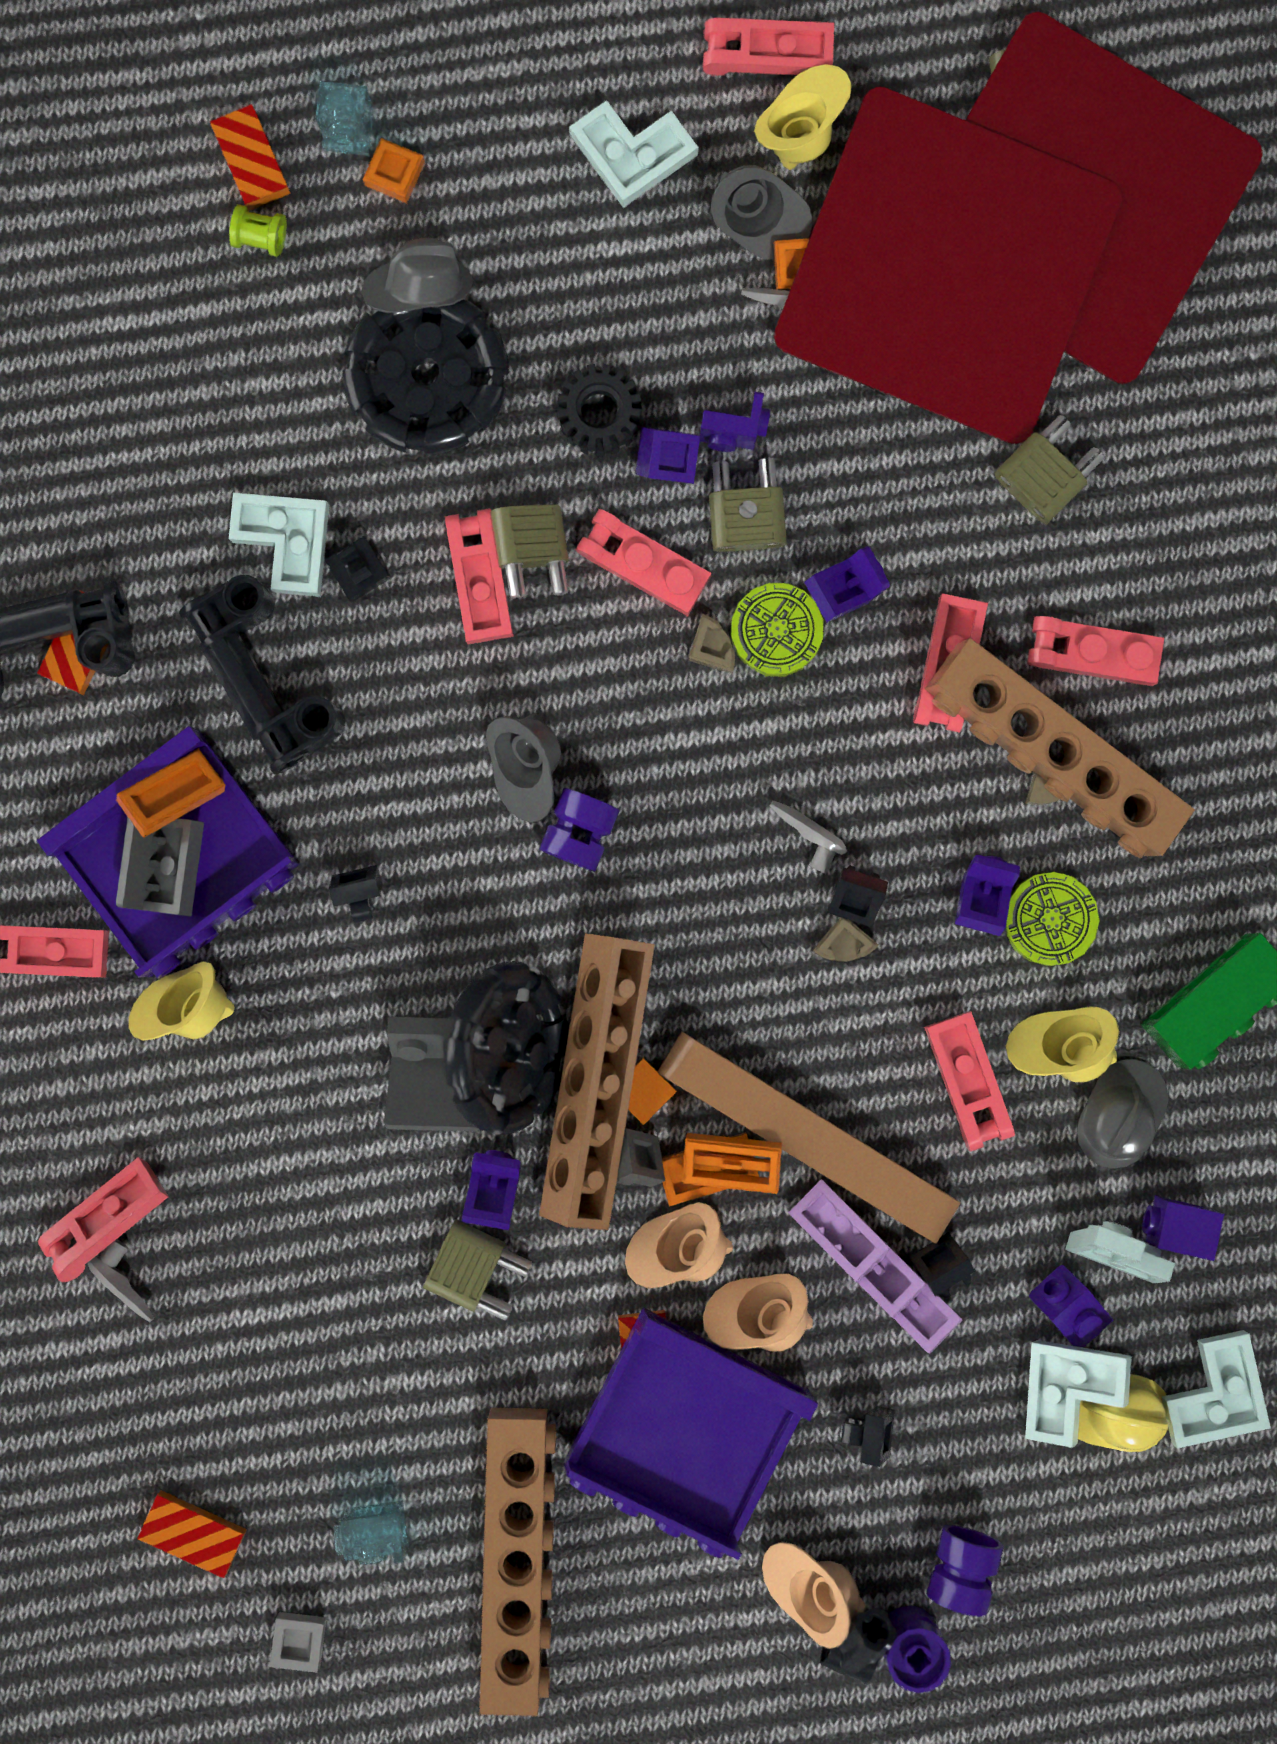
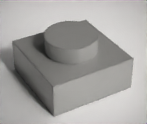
[270,1612,327,1673]

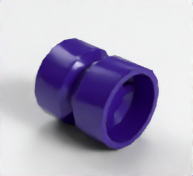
[539,788,620,872]
[926,1525,1004,1617]
[883,1605,951,1693]

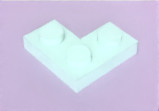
[569,100,698,208]
[229,493,329,597]
[1065,1221,1175,1283]
[1162,1330,1270,1448]
[1025,1340,1132,1448]

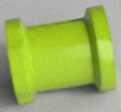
[229,205,287,257]

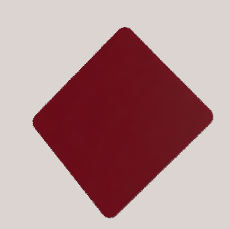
[966,12,1263,384]
[774,87,1122,444]

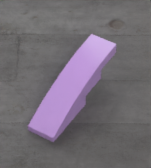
[788,1179,963,1354]

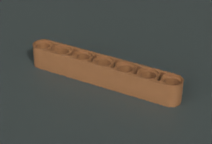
[657,1031,961,1244]

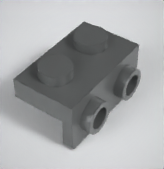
[116,818,204,916]

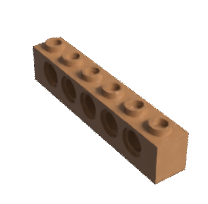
[925,638,1195,858]
[539,933,655,1230]
[479,1408,556,1716]

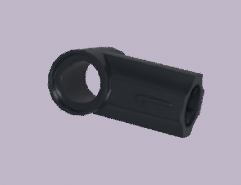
[820,1606,897,1684]

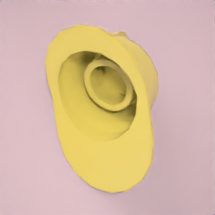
[754,64,852,170]
[129,961,235,1041]
[1006,1007,1119,1082]
[1078,1374,1169,1452]

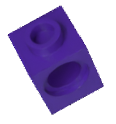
[635,427,700,484]
[1142,1195,1224,1261]

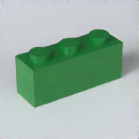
[1140,933,1277,1070]

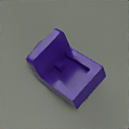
[700,392,771,452]
[804,546,890,623]
[955,855,1020,936]
[462,1150,521,1230]
[1029,1265,1113,1348]

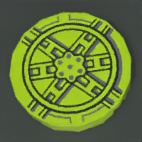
[731,583,823,677]
[1005,872,1099,966]

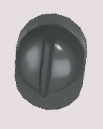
[710,165,812,260]
[361,237,473,313]
[486,714,561,823]
[1077,1059,1169,1168]

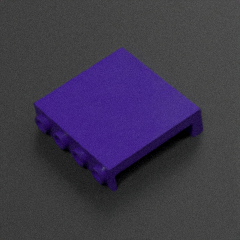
[36,726,300,979]
[564,1307,819,1560]

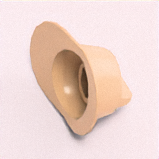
[625,1202,733,1288]
[703,1274,813,1351]
[762,1542,866,1648]

